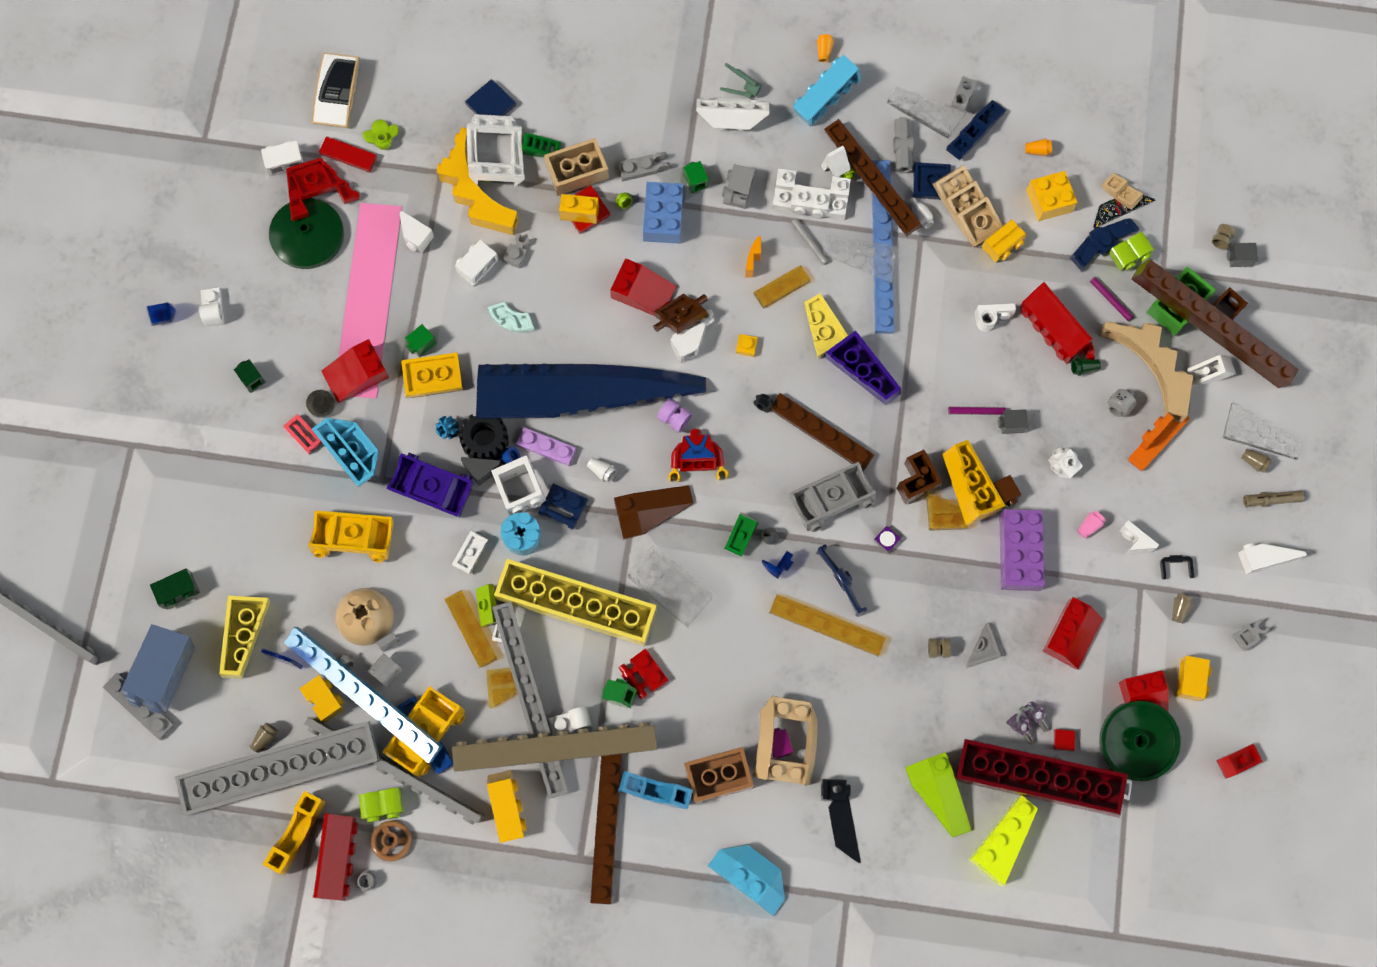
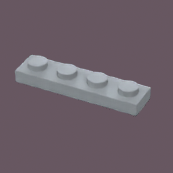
[103,672,175,740]

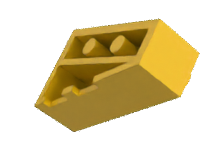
[487,770,527,843]

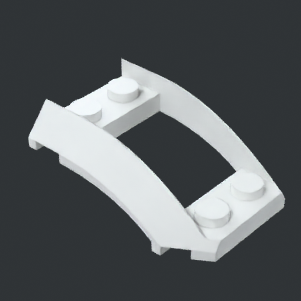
[467,114,525,187]

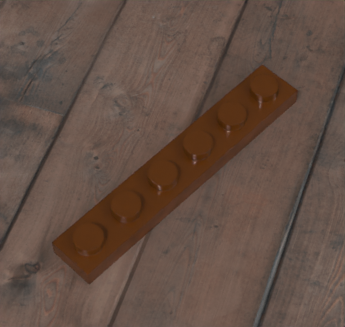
[769,393,875,472]

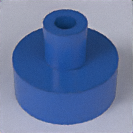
[501,446,521,464]

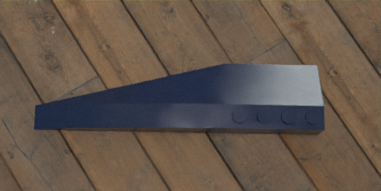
[476,363,706,419]

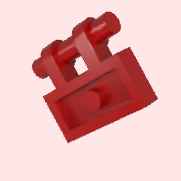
[619,648,669,700]

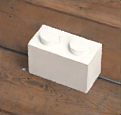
[261,140,304,177]
[455,240,498,286]

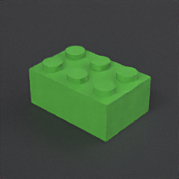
[1146,266,1216,336]

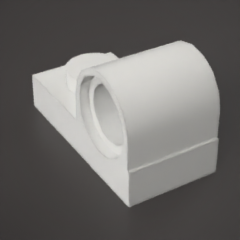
[199,287,224,327]
[975,303,1016,332]
[549,706,592,736]

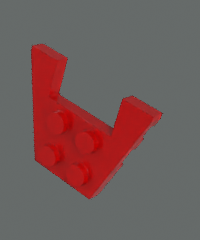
[286,157,360,222]

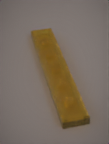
[769,594,886,657]

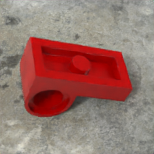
[1216,743,1263,779]

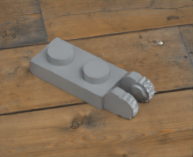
[617,152,671,181]

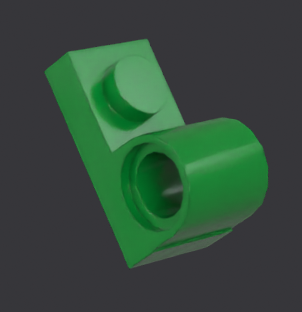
[724,512,759,557]

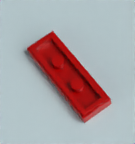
[319,136,377,173]

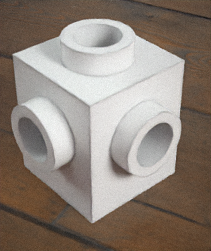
[1048,448,1083,479]

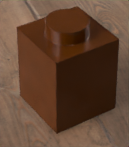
[993,475,1022,507]

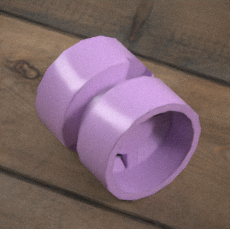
[657,398,693,433]

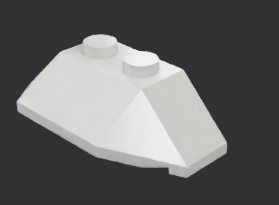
[696,97,769,131]

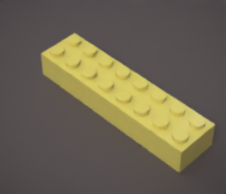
[494,559,657,646]

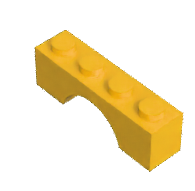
[262,791,326,875]

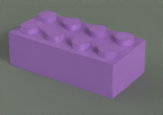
[999,509,1045,591]

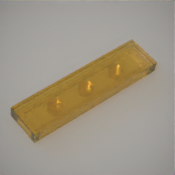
[444,590,497,668]

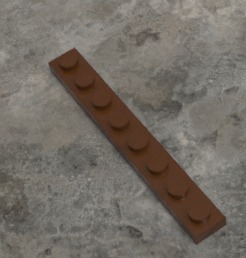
[824,119,922,237]
[590,754,622,905]

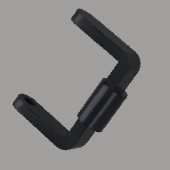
[1160,555,1194,580]

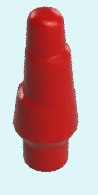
[1085,341,1095,360]

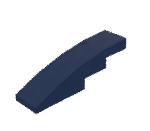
[946,99,1006,161]

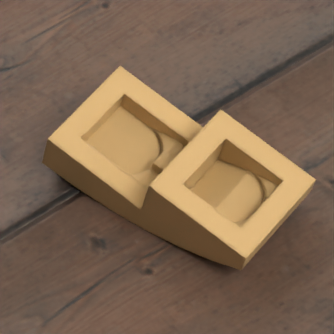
[1102,173,1143,210]

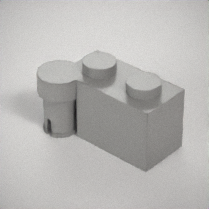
[722,164,755,209]

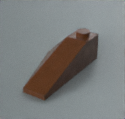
[614,485,693,540]

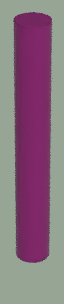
[1090,277,1134,321]
[948,407,1006,415]

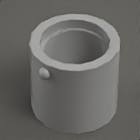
[368,653,403,688]

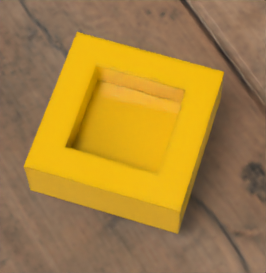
[736,334,758,357]

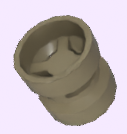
[1211,224,1236,250]
[928,638,951,658]

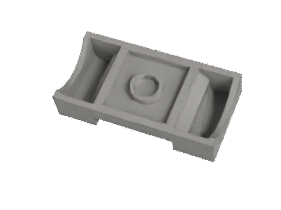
[790,462,876,532]

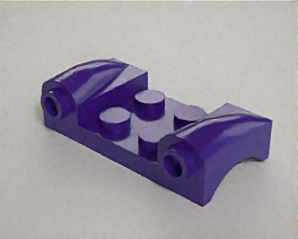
[386,453,475,518]

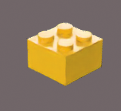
[1026,171,1077,221]

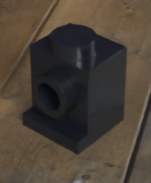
[821,779,851,801]

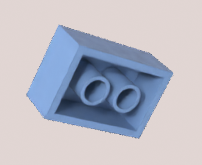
[643,182,683,244]

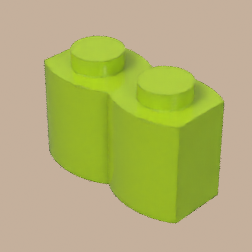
[1108,232,1154,271]
[359,787,404,823]

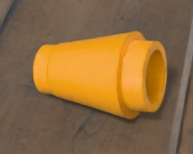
[816,34,834,63]
[1025,138,1052,156]

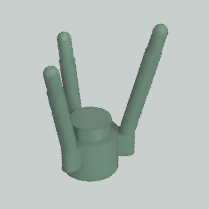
[720,63,762,99]

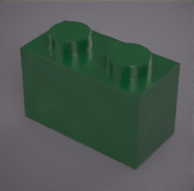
[150,568,200,610]

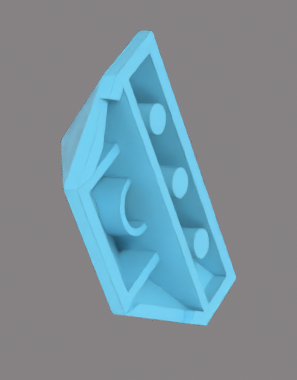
[312,417,379,487]
[708,845,785,916]

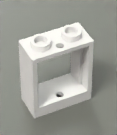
[491,455,546,515]

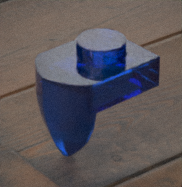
[146,302,176,326]
[762,551,794,579]

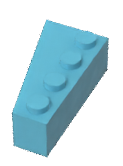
[793,54,861,126]

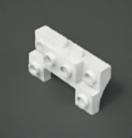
[772,168,851,220]

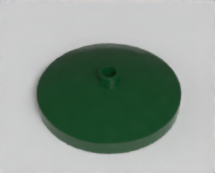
[269,198,344,269]
[1099,700,1181,781]

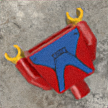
[669,429,728,482]

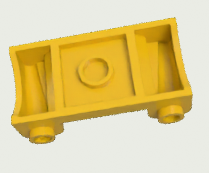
[308,510,394,563]
[382,686,465,777]

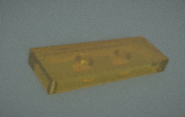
[754,265,811,309]

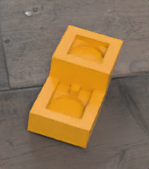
[745,236,761,278]

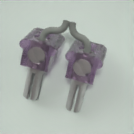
[1006,701,1049,744]

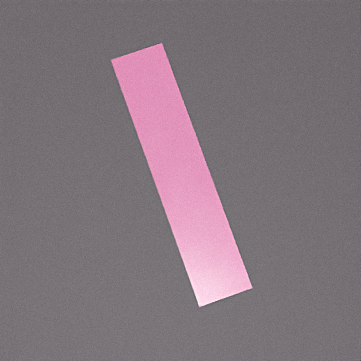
[333,203,402,398]

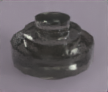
[306,389,335,418]

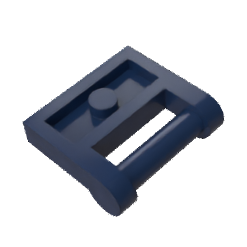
[538,483,588,530]

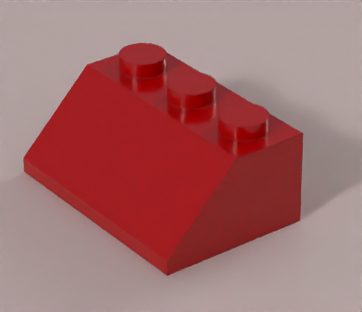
[1042,597,1103,670]

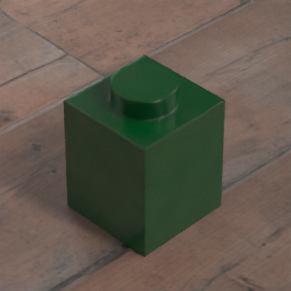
[233,359,266,393]

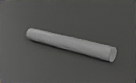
[791,218,829,265]

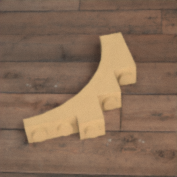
[1100,321,1193,423]

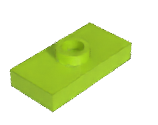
[476,584,497,627]

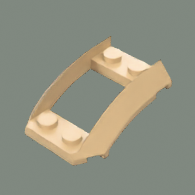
[753,696,817,786]

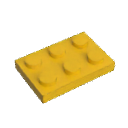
[401,352,463,398]

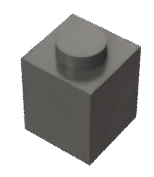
[1227,243,1258,267]
[998,409,1028,434]

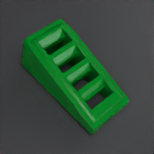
[522,133,562,158]

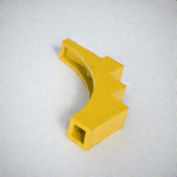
[436,127,519,235]

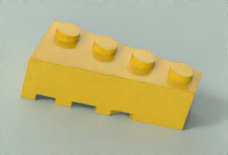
[942,440,1006,526]

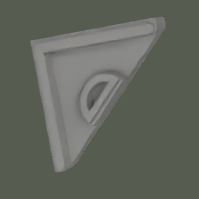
[966,622,1002,668]

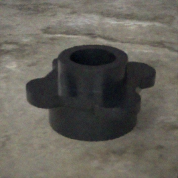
[753,394,773,413]

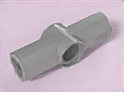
[893,117,914,174]

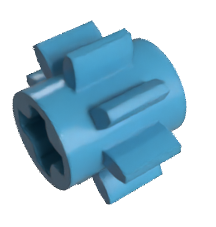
[435,416,459,440]

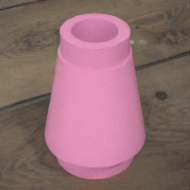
[1077,510,1106,539]

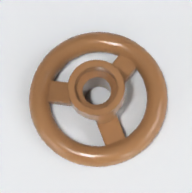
[371,820,412,862]

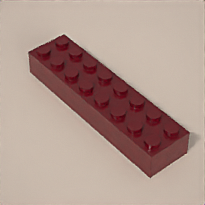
[957,739,1128,818]

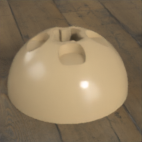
[335,588,394,646]

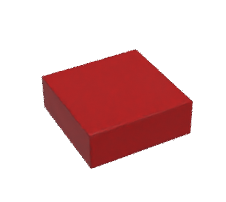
[1053,729,1075,752]

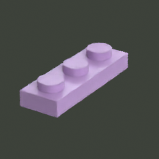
[516,427,576,467]

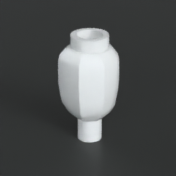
[909,197,934,229]

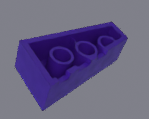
[825,330,901,405]

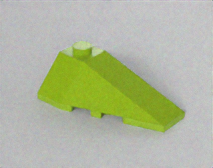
[905,752,972,838]

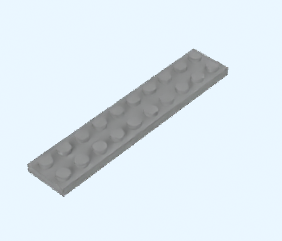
[175,721,380,816]

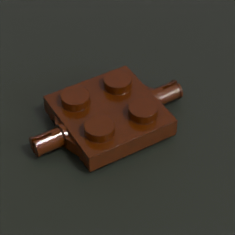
[653,294,708,334]

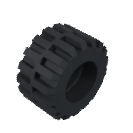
[459,414,509,460]

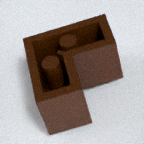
[896,449,942,505]

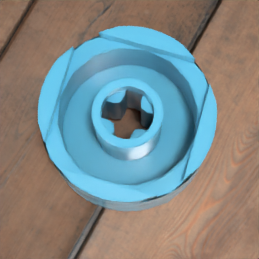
[501,512,541,556]

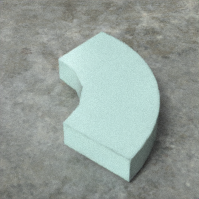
[487,301,535,333]

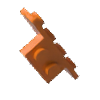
[1128,413,1190,471]

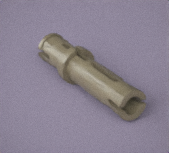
[1243,490,1304,507]

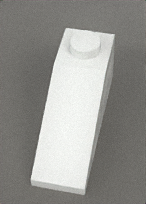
[1238,543,1307,575]

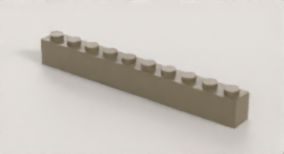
[452,722,657,772]

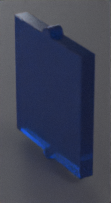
[261,648,303,669]

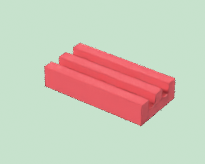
[283,414,322,455]

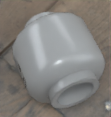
[1108,389,1137,417]

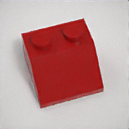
[1119,670,1169,712]

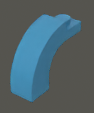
[618,771,693,809]

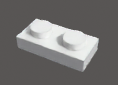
[452,531,488,575]

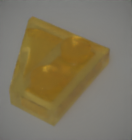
[926,493,968,531]
[486,668,517,709]

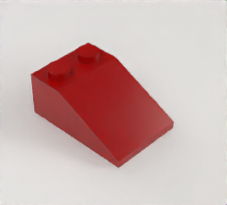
[610,258,676,316]
[321,339,389,403]

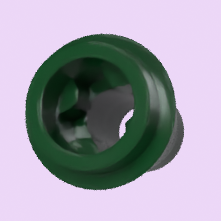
[1071,357,1101,376]

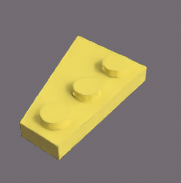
[804,293,848,358]

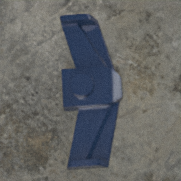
[1070,218,1139,272]
[816,544,867,617]

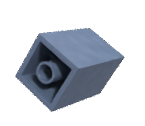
[121,624,195,714]

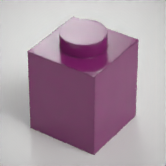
[771,727,793,759]

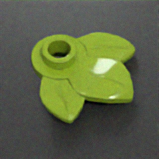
[362,119,399,150]

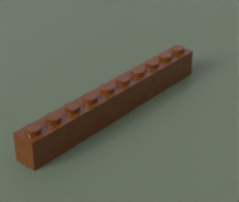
[1131,259,1299,388]

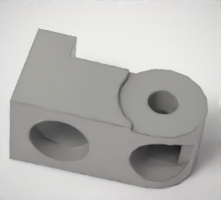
[951,76,978,112]

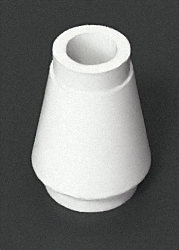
[587,458,616,483]

